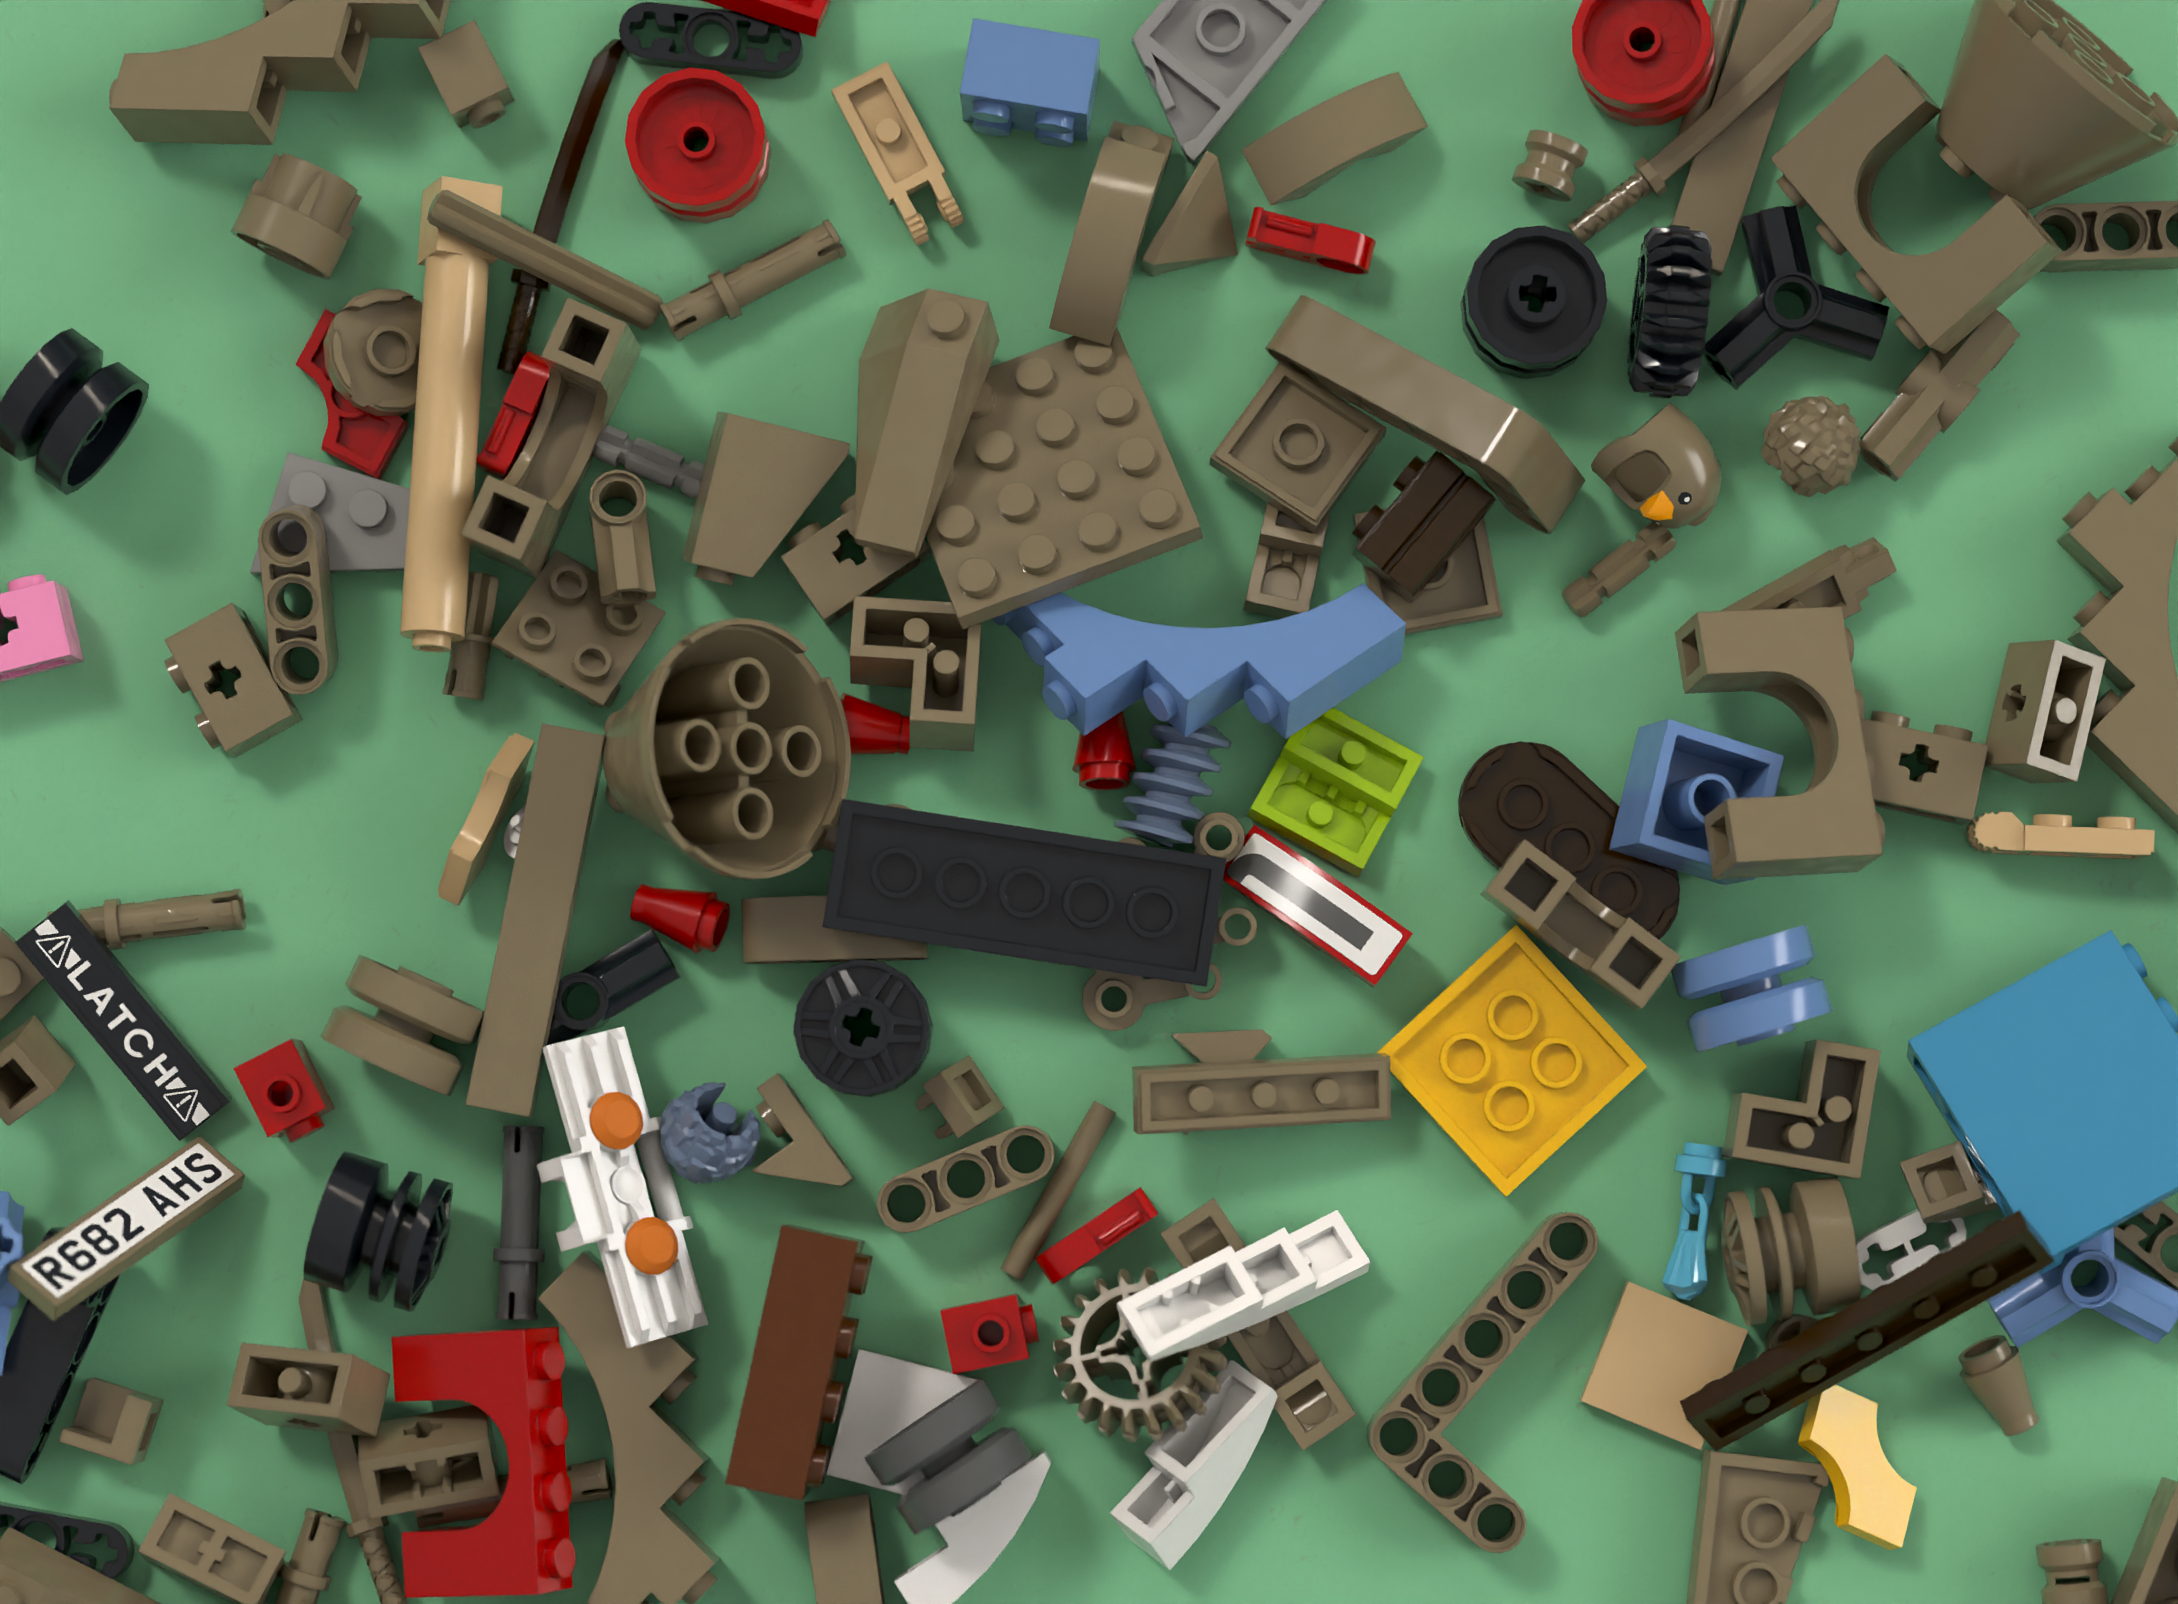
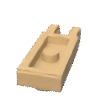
[831,62,965,246]
[1964,811,2155,860]

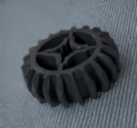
[1627,225,1712,398]

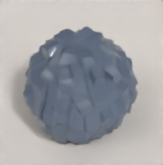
[660,1082,760,1184]

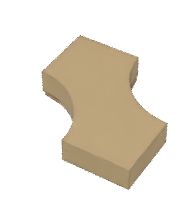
[438,733,535,906]

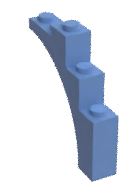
[992,583,1406,739]

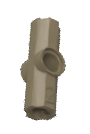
[1859,309,2020,482]

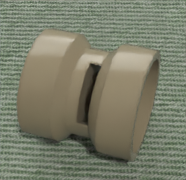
[2036,1539,2109,1604]

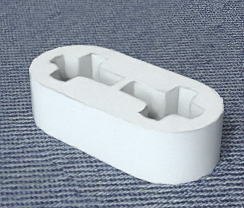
[1856,1209,1967,1290]

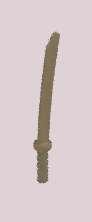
[1567,0,1840,244]
[299,1278,408,1604]

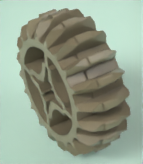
[1053,1267,1228,1443]

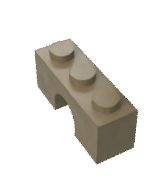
[1480,839,1681,1010]

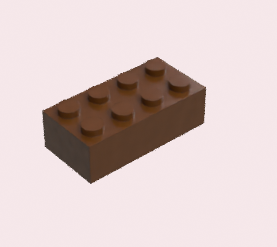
[725,1224,873,1500]

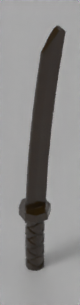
[496,39,624,374]

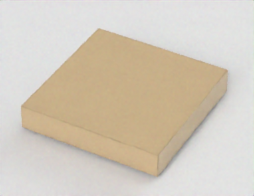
[1579,1281,1748,1450]

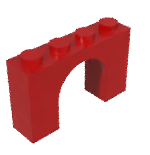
[391,1327,575,1598]

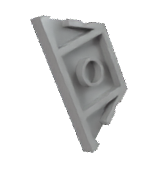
[1132,0,1328,166]

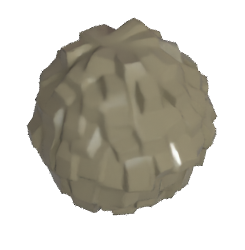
[1761,396,1861,497]

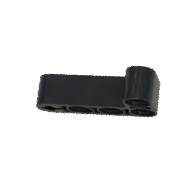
[0,1227,120,1484]

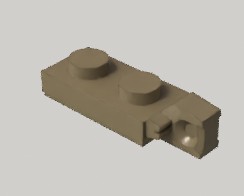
[1721,537,1897,619]

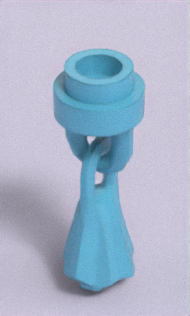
[1662,1142,1728,1301]

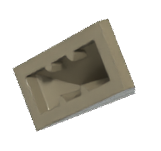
[1141,150,1238,276]

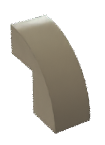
[1242,72,1428,206]

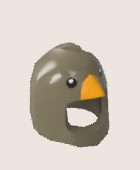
[1591,402,1721,529]

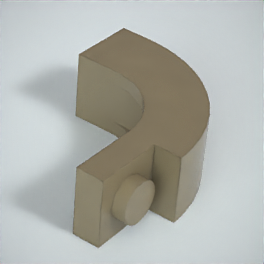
[1049,121,1174,346]

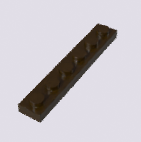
[1680,1210,2055,1451]

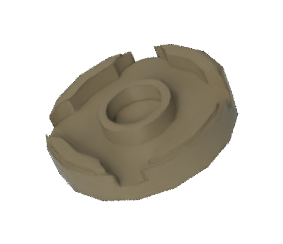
[323,289,422,416]

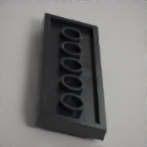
[823,799,1226,986]

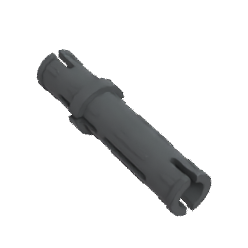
[493,1125,545,1320]

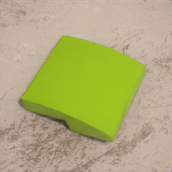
[1247,708,1424,877]

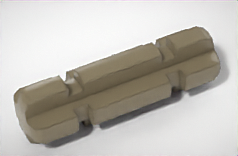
[1562,522,1676,618]

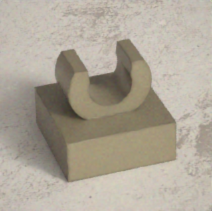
[916,1055,1005,1139]

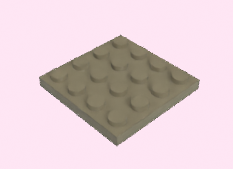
[926,328,1203,630]

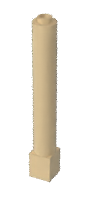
[400,176,503,653]

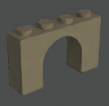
[1770,54,2062,354]
[461,298,642,578]
[1675,607,1885,880]

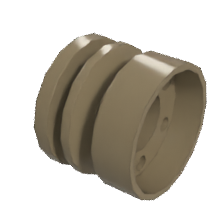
[1721,1176,1861,1326]

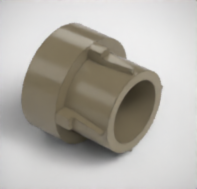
[231,153,362,280]

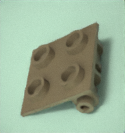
[491,550,666,708]

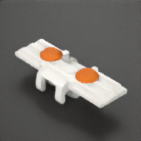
[537,1026,708,1348]

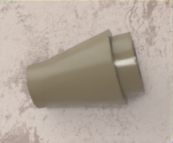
[1958,1335,2040,1436]

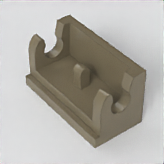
[139,1493,286,1604]

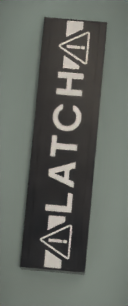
[15,900,232,1141]

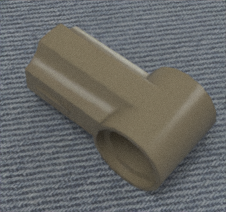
[589,470,656,607]

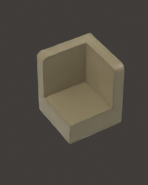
[59,1378,164,1465]

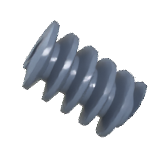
[1114,723,1232,848]

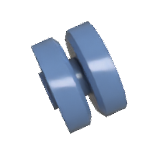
[1671,924,1833,1052]

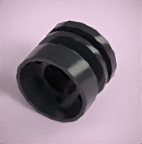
[793,959,933,1097]
[303,1151,453,1312]

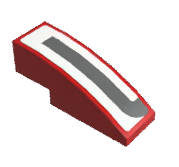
[1223,825,1413,988]

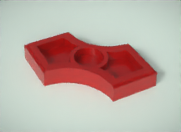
[296,309,410,480]

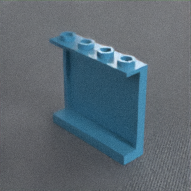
[1907,930,2178,1275]

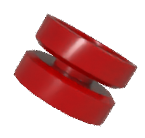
[1572,0,1716,127]
[625,67,771,223]

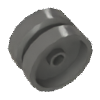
[864,1378,1032,1535]

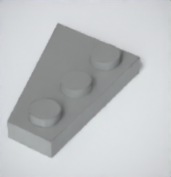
[250,452,410,576]

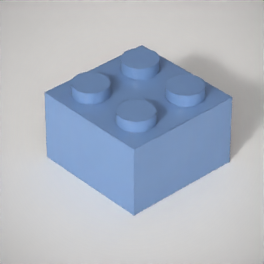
[960,18,1100,147]
[1609,719,1784,885]

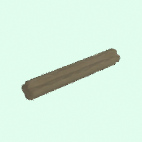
[427,190,663,329]

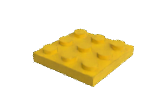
[1376,924,1647,1197]

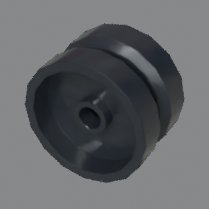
[1460,225,1607,379]
[0,328,149,495]

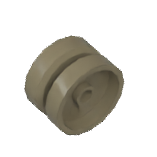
[320,954,484,1096]

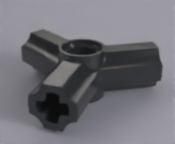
[1702,206,1890,390]

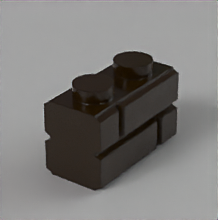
[1352,450,1496,603]

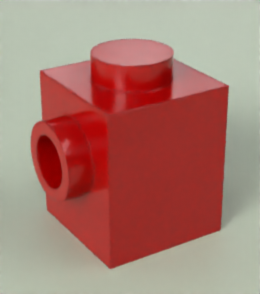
[233,1039,336,1143]
[940,1293,1040,1374]

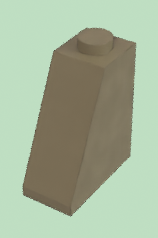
[682,411,850,586]

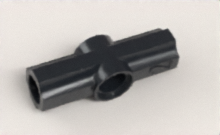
[547,929,681,1045]

